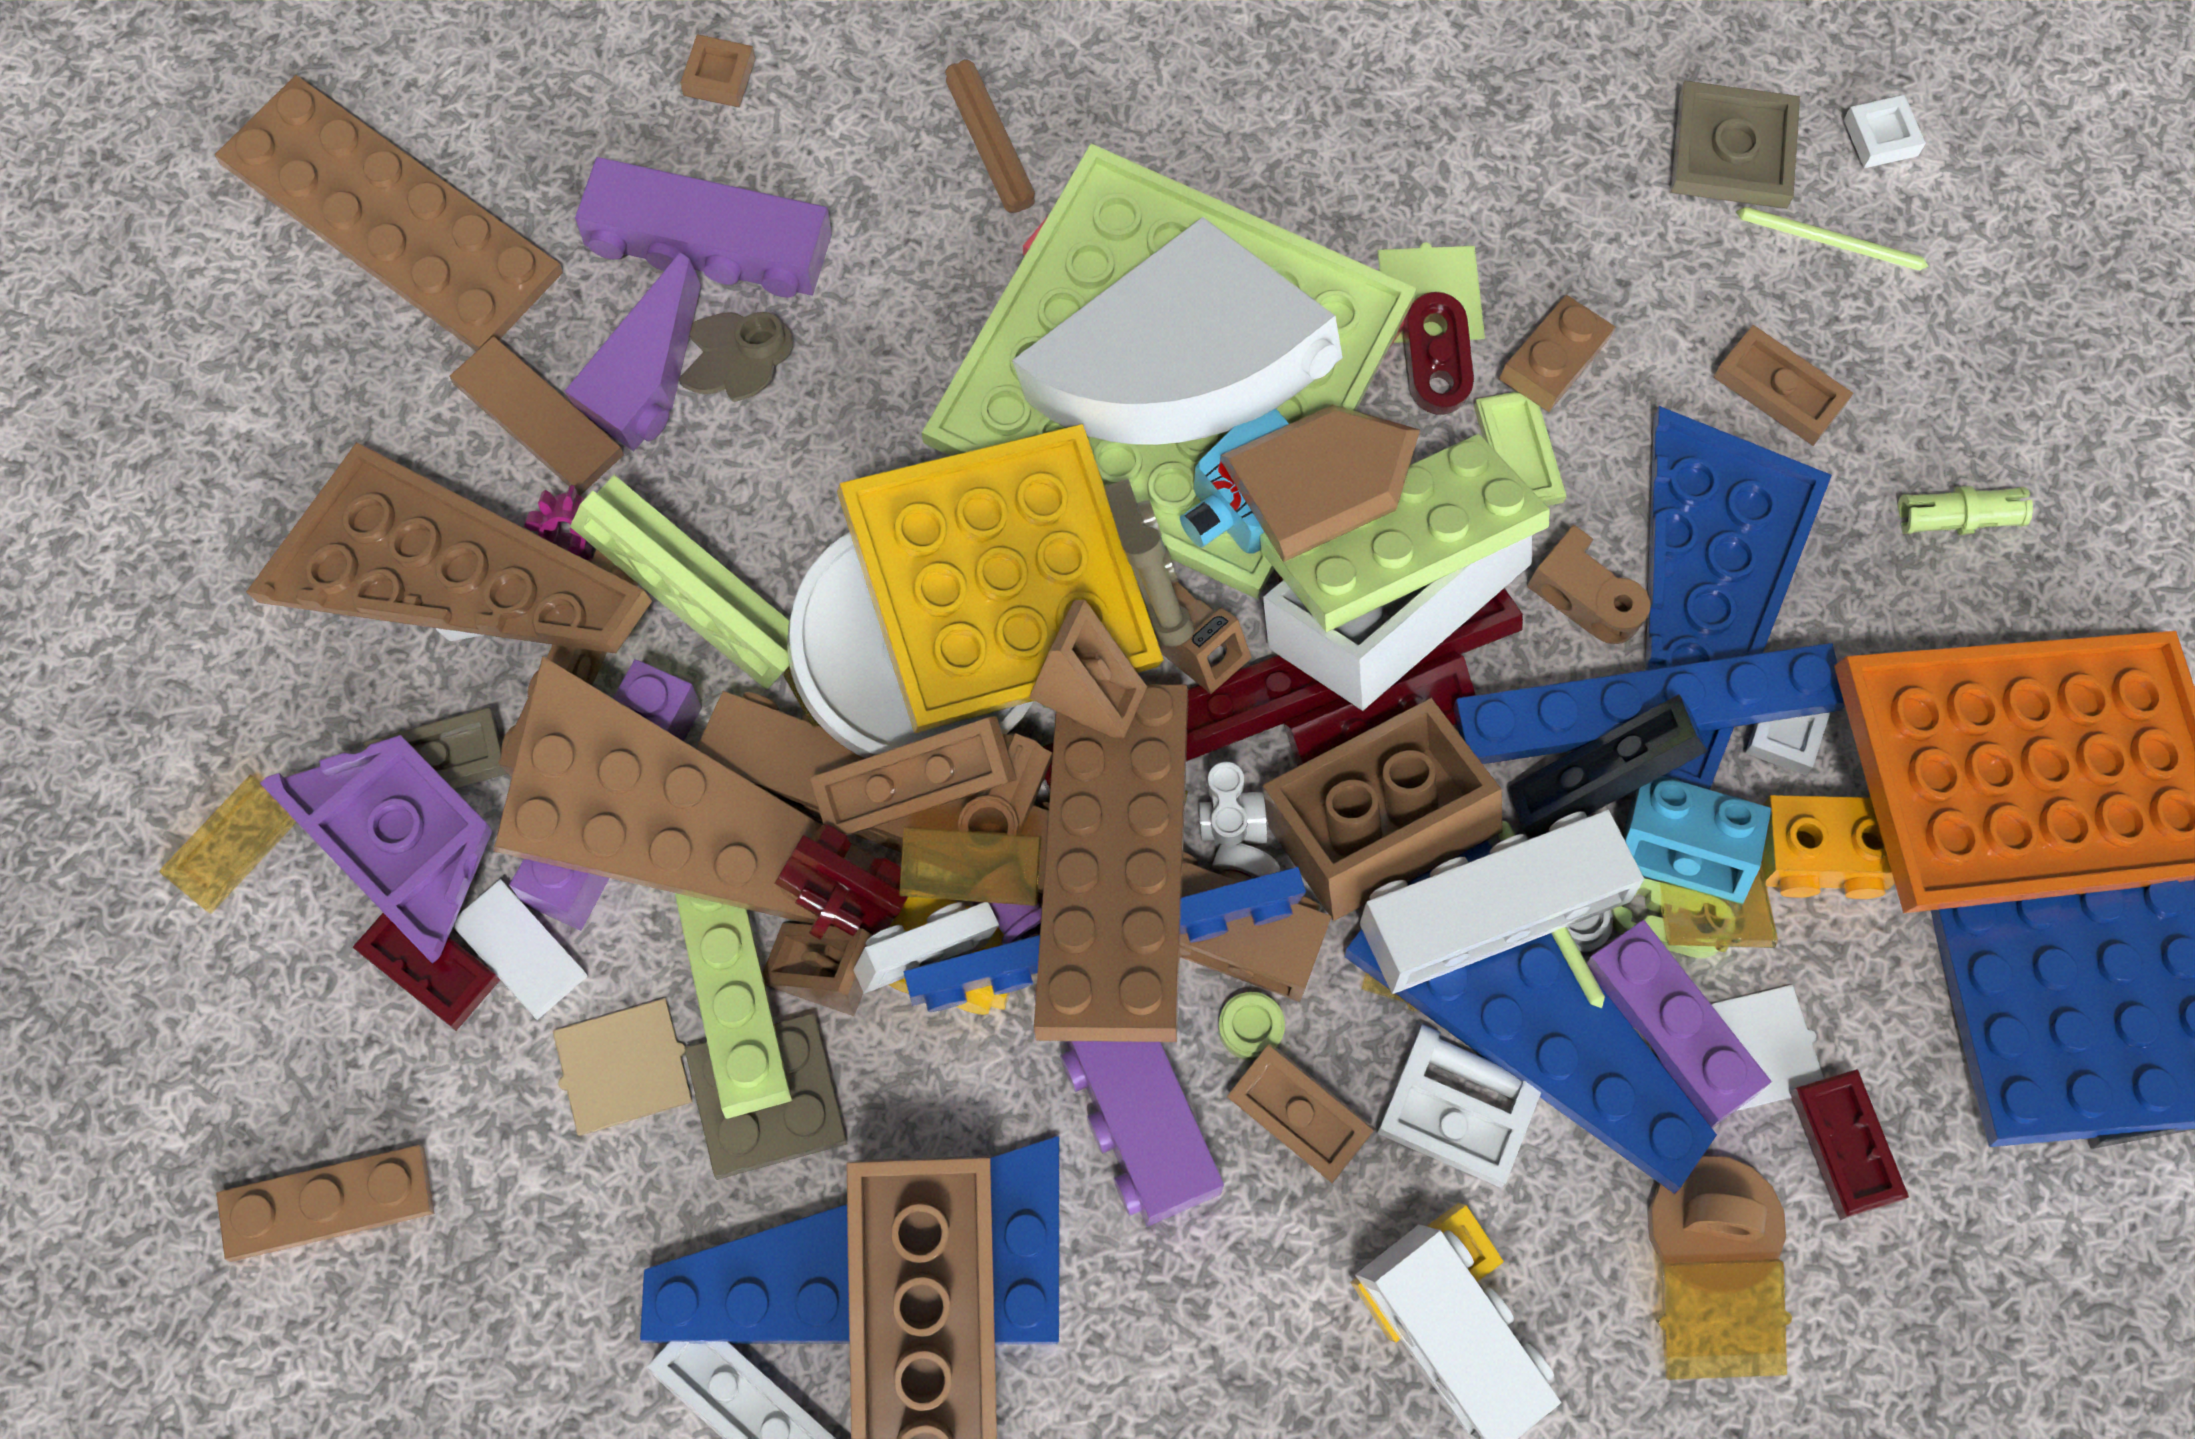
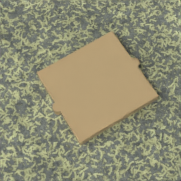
[553,998,693,1136]

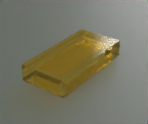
[158,774,297,915]
[899,826,1042,906]

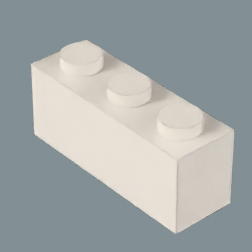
[1355,1224,1561,1439]

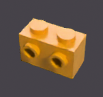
[1759,795,1895,899]

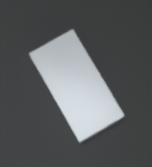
[453,879,587,1020]

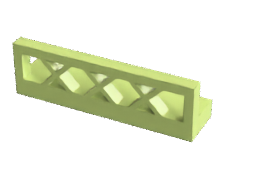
[570,475,789,690]

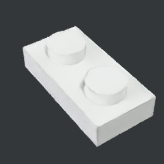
[853,901,999,994]

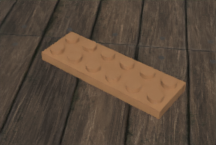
[214,75,563,351]
[1034,685,1188,1042]

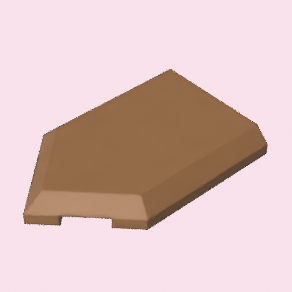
[1220,405,1420,562]

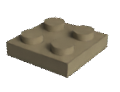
[1671,80,1800,209]
[684,1013,847,1180]

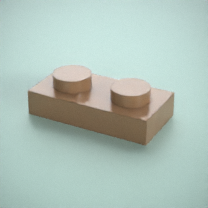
[1499,294,1616,412]
[1714,325,1854,446]
[1227,1044,1376,1183]

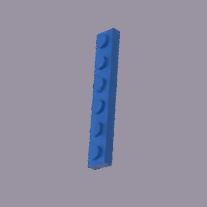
[1453,643,1845,764]
[903,867,1306,1012]

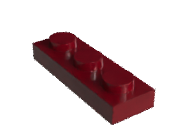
[1283,651,1476,766]

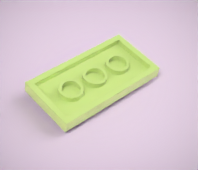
[1260,434,1550,632]

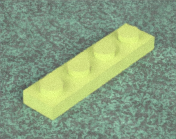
[675,893,792,1119]

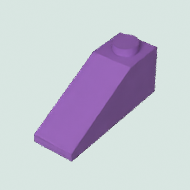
[565,252,701,452]

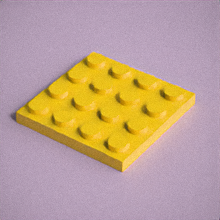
[837,424,1164,734]

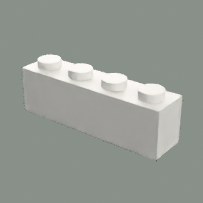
[1360,809,1644,994]

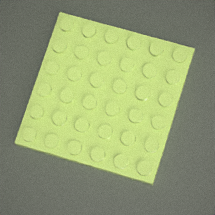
[922,143,1417,599]

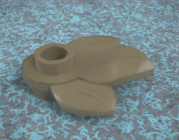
[679,312,793,402]

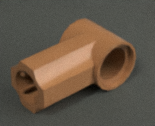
[958,733,1053,872]

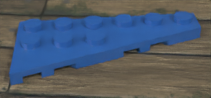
[640,1136,1059,1345]

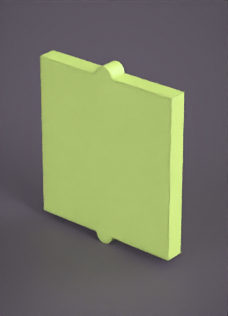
[1377,242,1485,343]

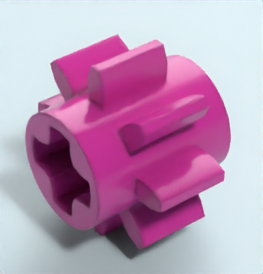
[524,485,593,561]

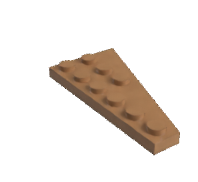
[246,442,652,654]
[493,656,890,927]

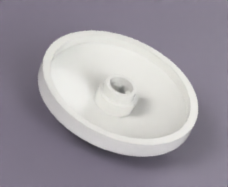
[787,532,1033,758]

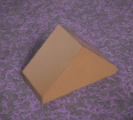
[1029,600,1147,738]
[763,923,872,1016]

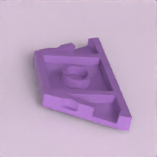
[260,735,492,964]

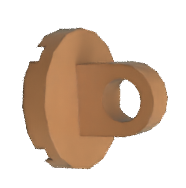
[1647,1156,1786,1294]

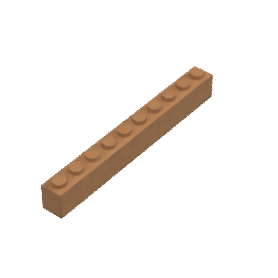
[696,691,1332,1002]

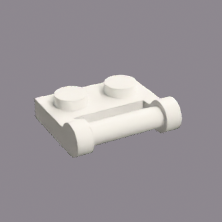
[1377,1024,1541,1188]

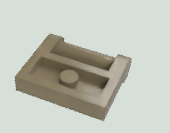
[1104,479,1194,646]

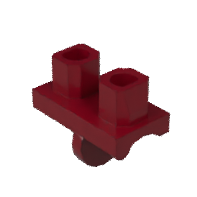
[774,824,909,940]

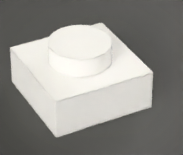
[1844,95,1926,168]
[1745,713,1830,775]

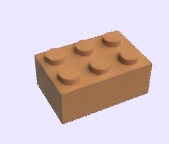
[1262,698,1503,921]

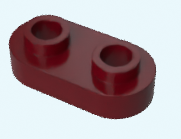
[1404,292,1474,415]

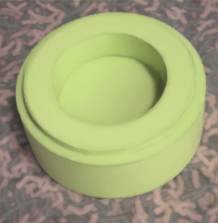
[1218,992,1285,1060]

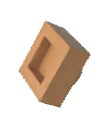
[680,34,755,108]

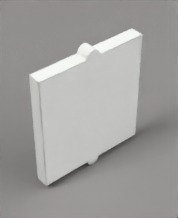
[1711,985,1824,1111]

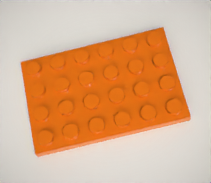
[1834,631,2195,913]

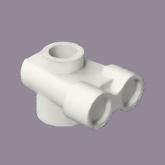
[1199,762,1267,849]

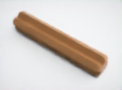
[945,59,1035,213]

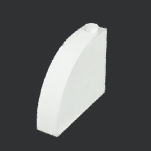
[1012,217,1343,445]

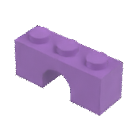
[1587,920,1772,1128]

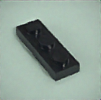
[1509,694,1708,839]

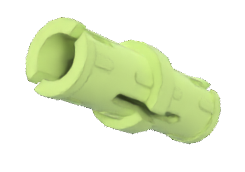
[1898,486,2033,535]

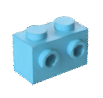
[1622,776,1771,905]

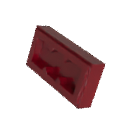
[353,913,500,1031]
[1790,1069,1909,1220]

